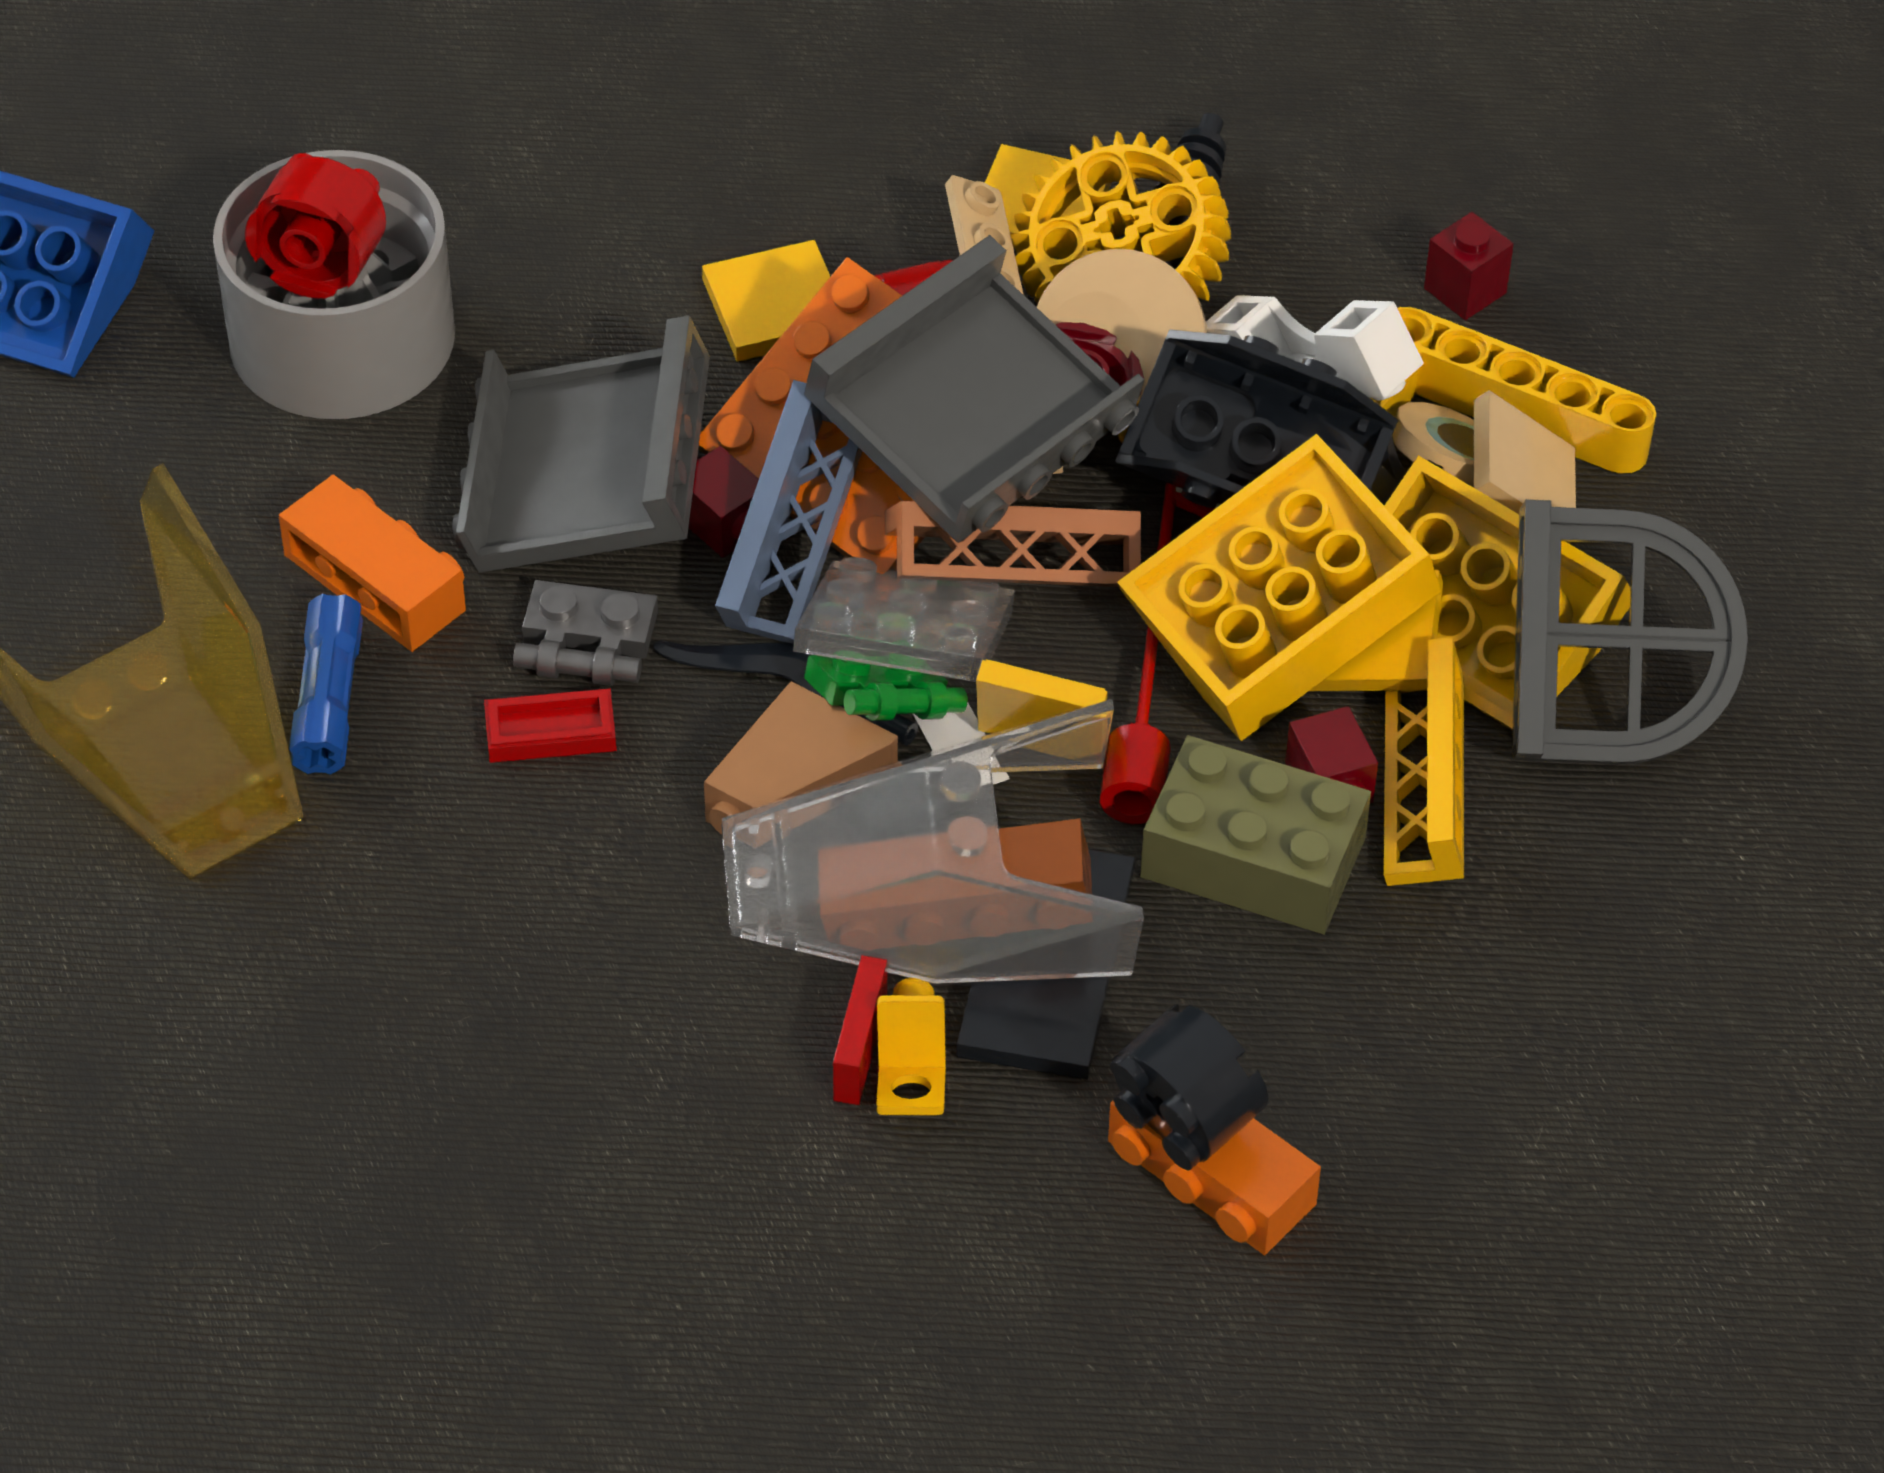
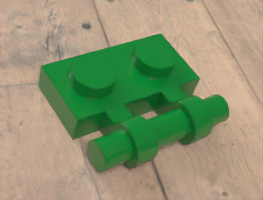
[804,648,968,721]

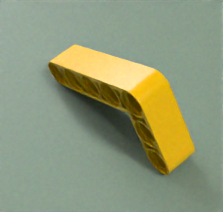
[1370,307,1657,474]

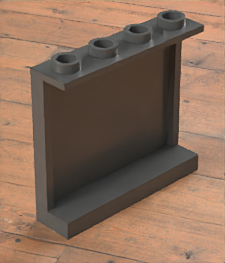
[804,235,1145,543]
[452,315,710,573]

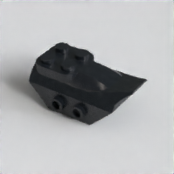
[1115,329,1407,508]

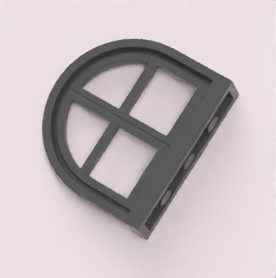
[1512,499,1748,765]

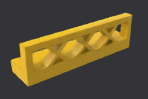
[1384,637,1464,886]

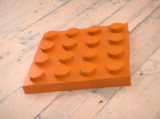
[698,257,925,586]

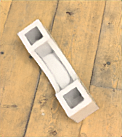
[1206,295,1424,400]

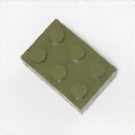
[1140,735,1371,935]

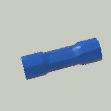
[289,593,363,775]

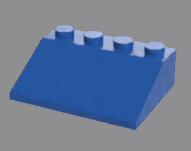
[0,171,155,378]

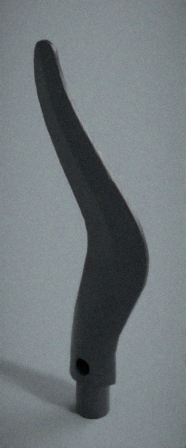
[653,640,918,746]

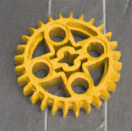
[1012,131,1232,305]

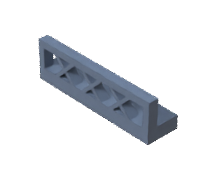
[715,380,862,645]

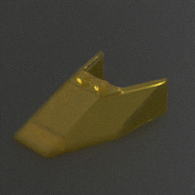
[0,464,303,879]

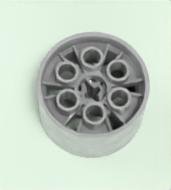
[213,150,455,419]

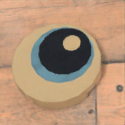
[1393,402,1474,486]

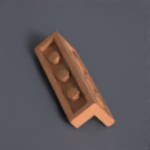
[885,501,1141,587]

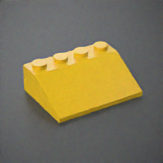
[1117,434,1442,742]
[1384,455,1630,730]

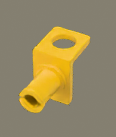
[876,977,946,1115]

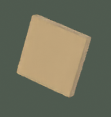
[1474,390,1576,543]

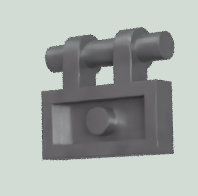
[513,580,658,686]

